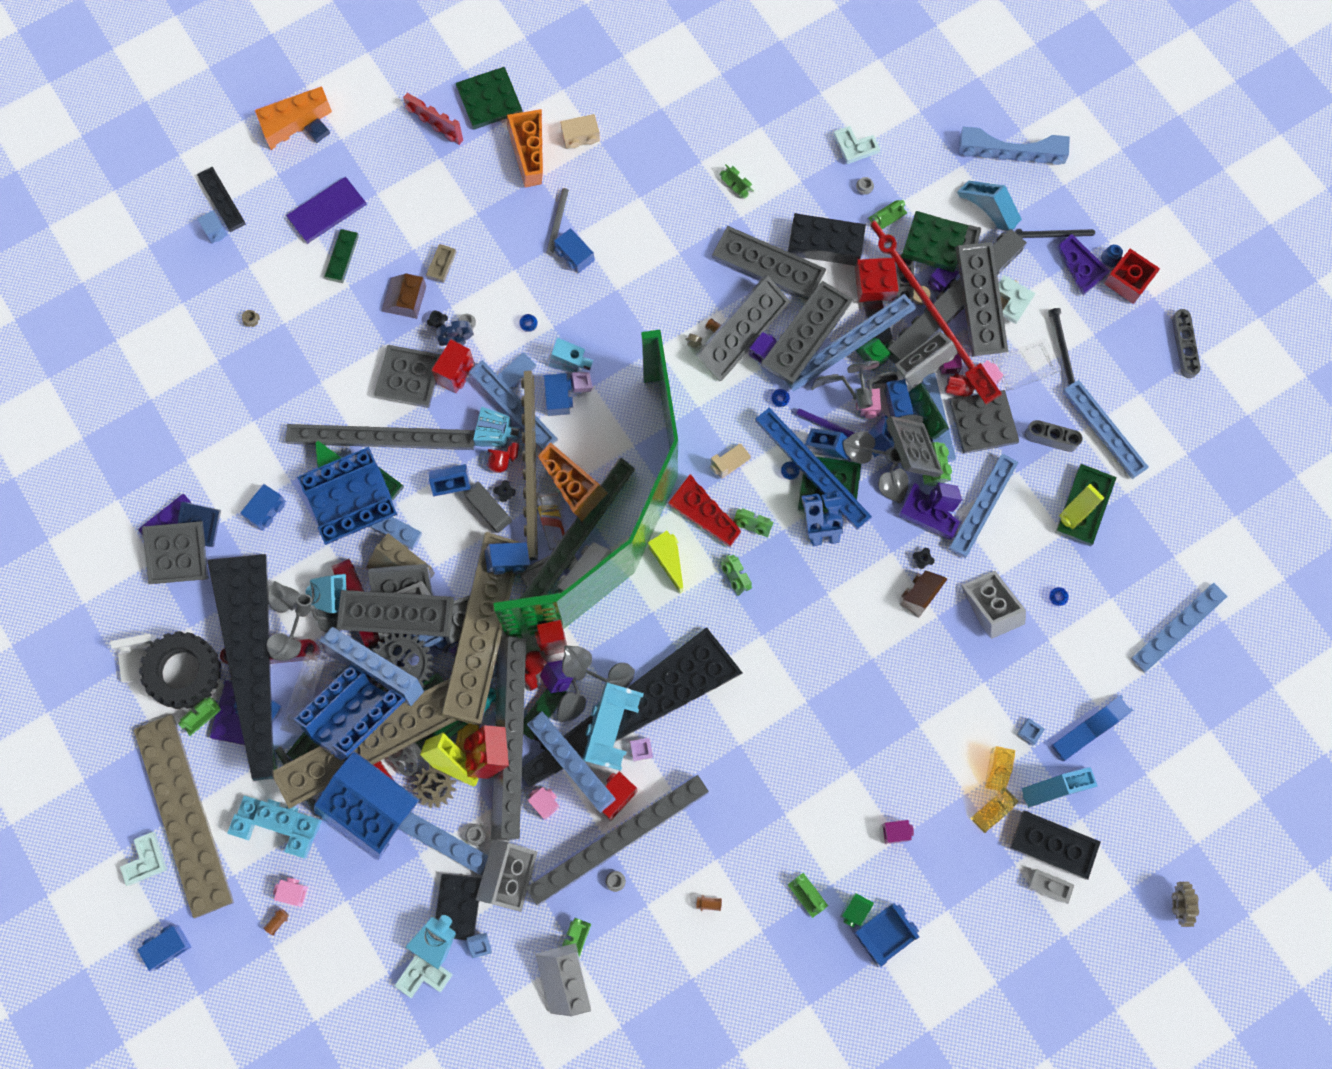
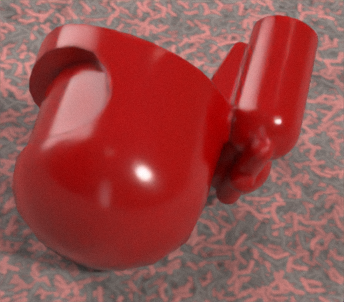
[945,374,975,397]
[487,442,519,473]
[525,650,546,692]

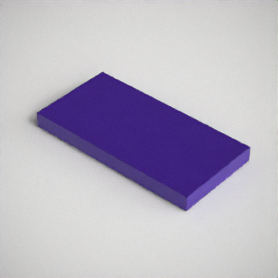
[286,176,367,244]

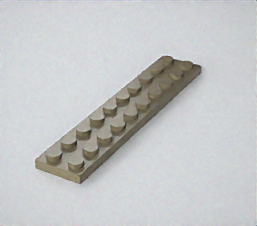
[441,532,522,726]
[274,679,457,809]
[133,714,235,919]

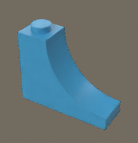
[957,180,1022,231]
[1021,767,1098,808]

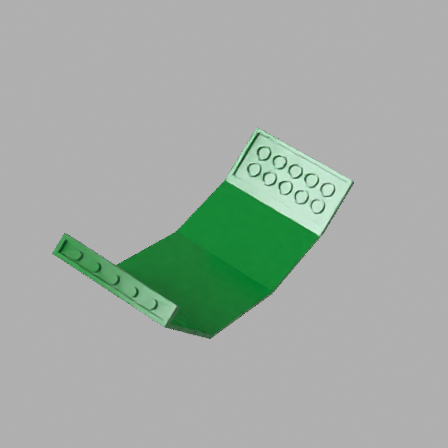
[493,329,679,638]

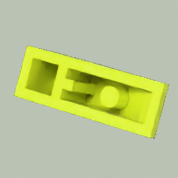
[1059,484,1104,529]
[648,530,684,594]
[420,733,479,787]

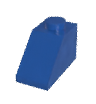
[868,415,894,458]

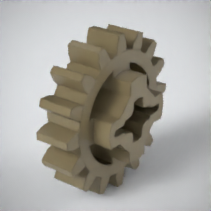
[413,765,457,809]
[1171,881,1200,927]

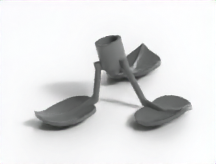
[811,361,898,409]
[843,415,923,503]
[267,581,342,661]
[557,645,635,722]

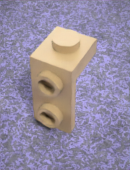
[710,444,751,479]

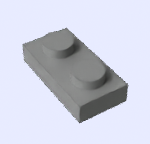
[1028,869,1075,904]

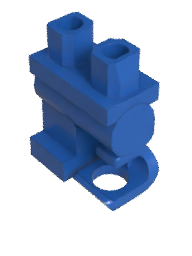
[801,493,843,547]

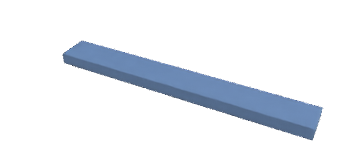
[784,294,916,392]

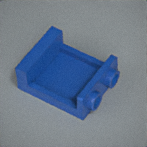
[853,903,920,967]

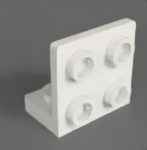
[110,633,157,683]

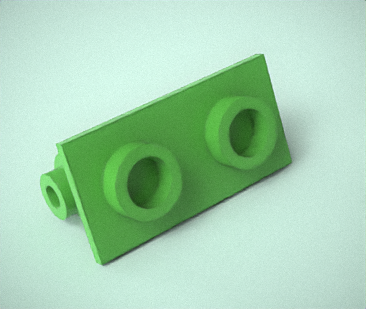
[719,164,754,199]
[868,200,908,229]
[733,508,774,538]
[720,555,753,596]
[178,696,221,736]
[788,872,829,918]
[562,917,592,957]

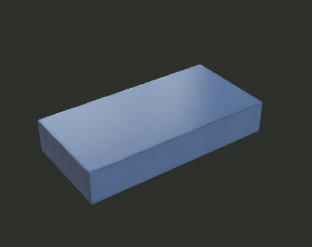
[498,352,537,389]

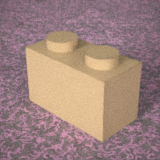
[560,114,600,149]

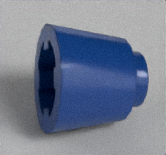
[1101,244,1123,267]

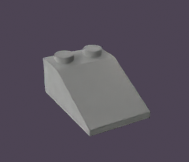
[961,570,1026,639]

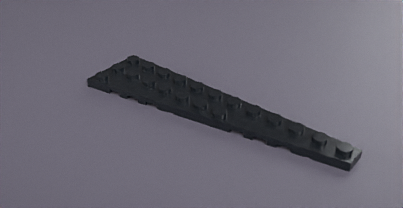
[207,554,274,781]
[522,627,743,787]

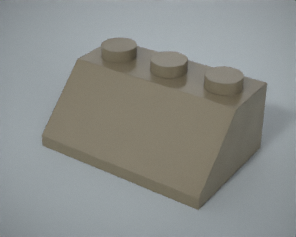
[366,533,435,579]

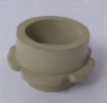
[242,310,260,327]
[685,333,703,348]

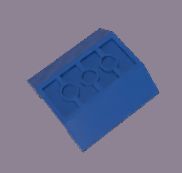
[297,447,398,545]
[293,665,406,760]
[314,751,419,860]

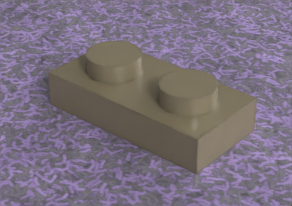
[426,244,457,283]

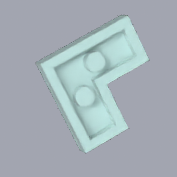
[833,126,881,164]
[999,275,1036,324]
[120,832,168,886]
[395,955,454,998]

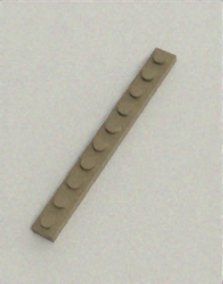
[521,371,538,561]

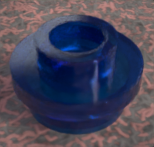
[519,314,538,332]
[771,389,790,407]
[781,461,800,480]
[1049,587,1069,606]

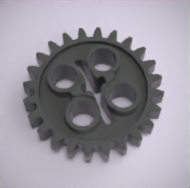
[372,634,434,693]

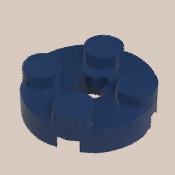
[436,321,474,346]

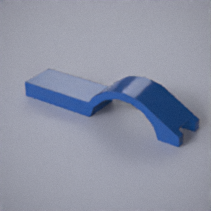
[1051,694,1134,762]

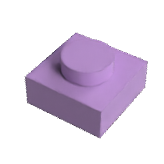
[570,372,593,392]
[630,738,653,762]

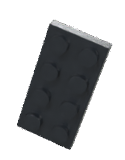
[1009,810,1101,880]

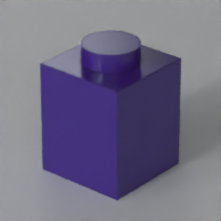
[928,268,959,293]
[749,332,777,363]
[929,482,963,512]
[540,660,574,693]

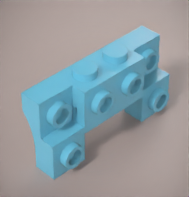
[583,682,644,771]
[227,795,322,859]

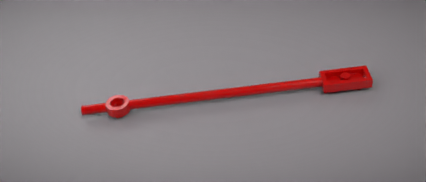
[870,221,1002,405]

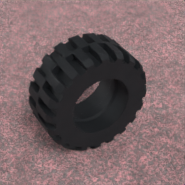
[139,631,221,709]

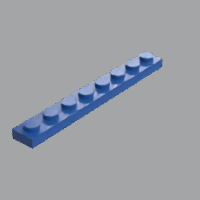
[755,407,872,531]

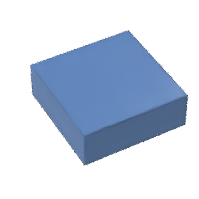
[1017,717,1045,746]
[467,932,492,959]

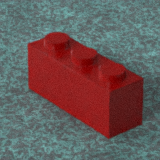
[535,620,567,656]

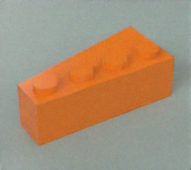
[255,86,332,150]
[507,109,543,188]
[538,442,608,521]

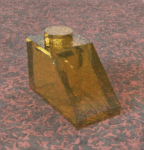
[985,746,1016,792]
[970,786,1019,833]

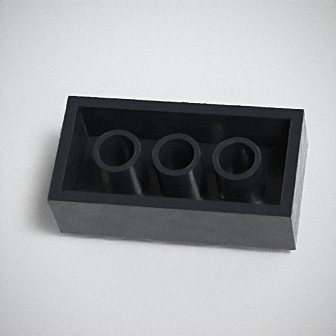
[788,213,866,266]

